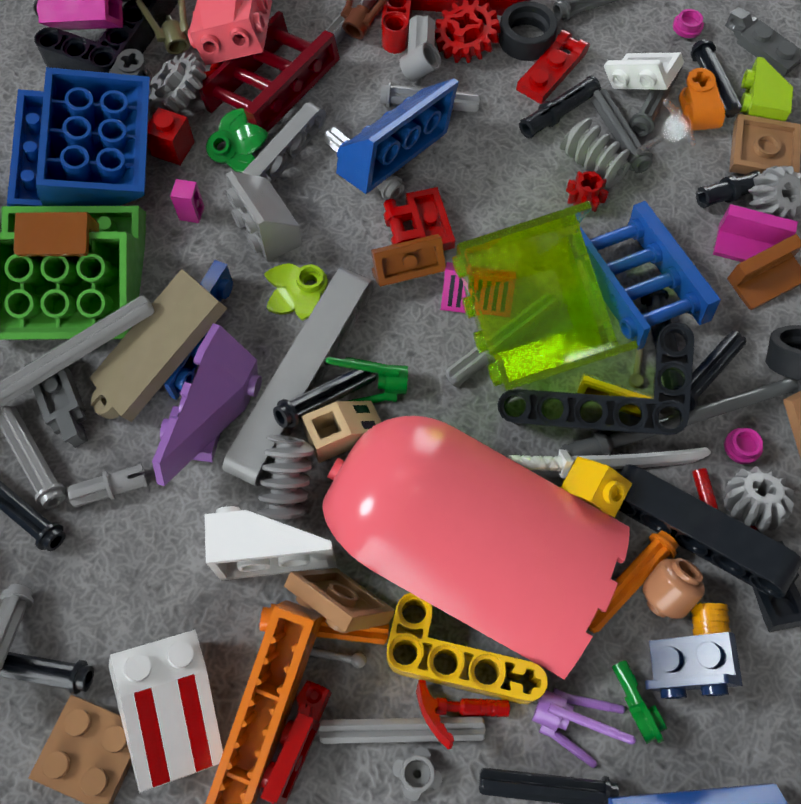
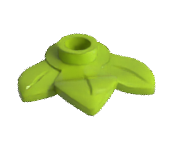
[264,263,328,321]

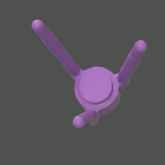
[532,688,636,768]

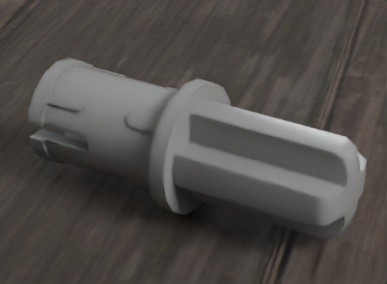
[68,463,148,507]

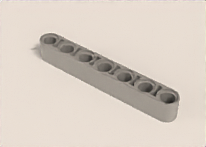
[222,267,374,487]

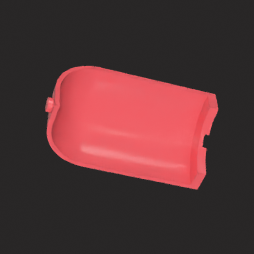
[323,416,630,680]

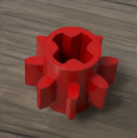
[566,171,609,212]

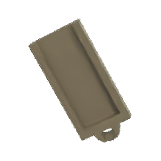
[89,269,227,422]

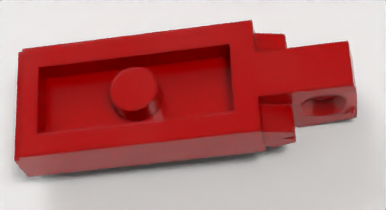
[260,680,332,804]

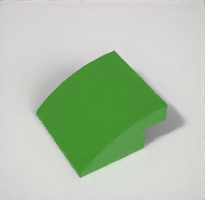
[0,206,146,340]

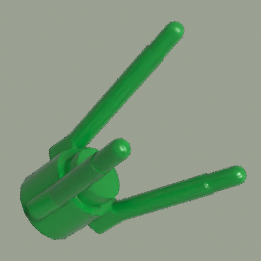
[325,357,408,403]

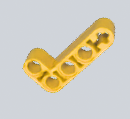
[387,593,548,704]

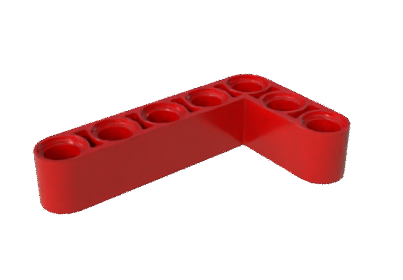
[381,0,530,54]

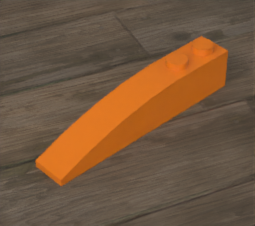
[205,600,323,804]

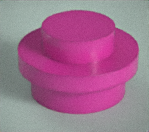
[673,9,704,38]
[724,428,763,464]

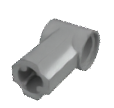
[400,15,441,82]

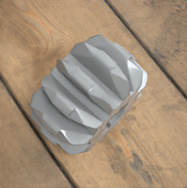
[748,166,801,220]
[723,466,794,533]

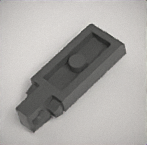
[725,7,801,77]
[24,358,88,448]

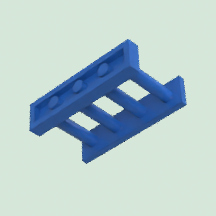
[568,201,721,350]

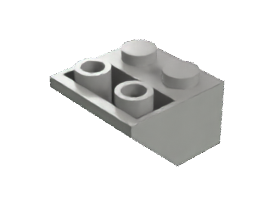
[225,171,302,262]

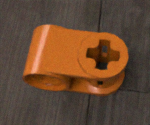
[679,68,725,131]

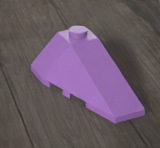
[152,323,262,486]

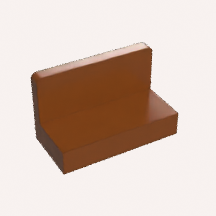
[14,212,99,257]
[371,234,446,287]
[727,234,801,310]

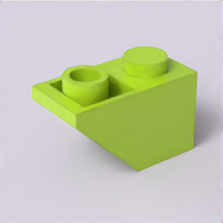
[740,57,793,122]

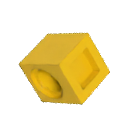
[561,456,633,518]

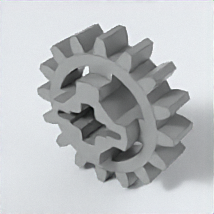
[149,53,207,113]

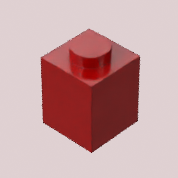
[147,107,195,166]

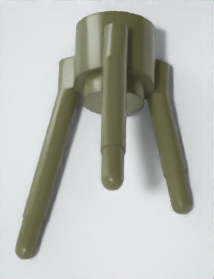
[135,0,190,54]

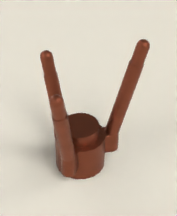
[340,0,388,39]

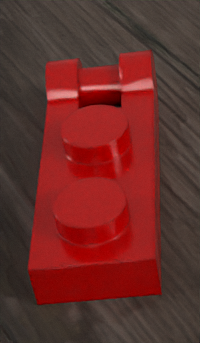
[516,29,590,104]

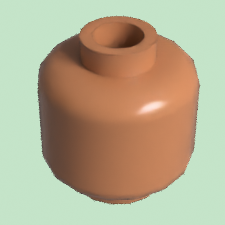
[643,558,705,619]

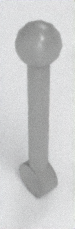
[310,648,367,669]

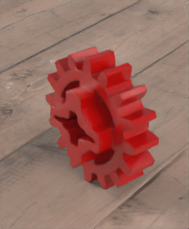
[435,0,501,63]

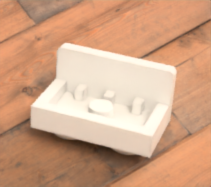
[604,52,685,90]

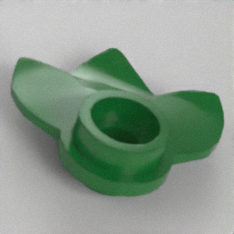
[206,108,269,173]

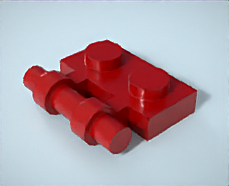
[383,187,456,251]

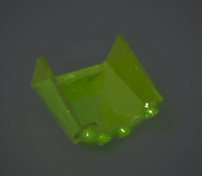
[452,201,638,392]

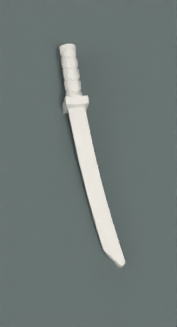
[508,447,711,479]

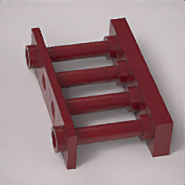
[199,11,340,133]

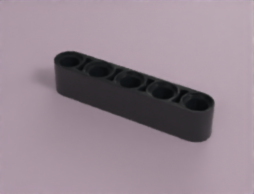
[619,464,801,598]

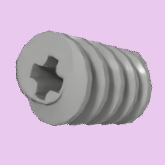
[560,117,631,188]
[257,435,315,519]

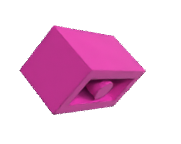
[170,179,204,223]

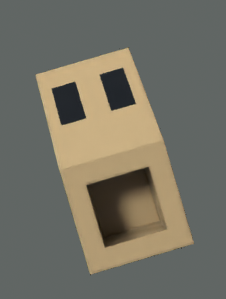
[301,401,381,463]

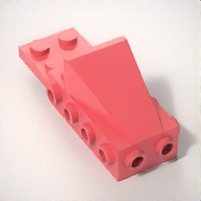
[188,0,272,66]

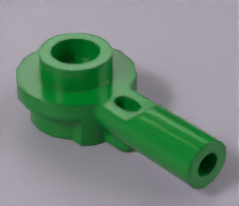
[612,660,667,744]

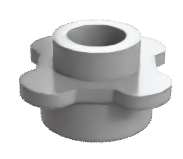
[392,747,442,801]

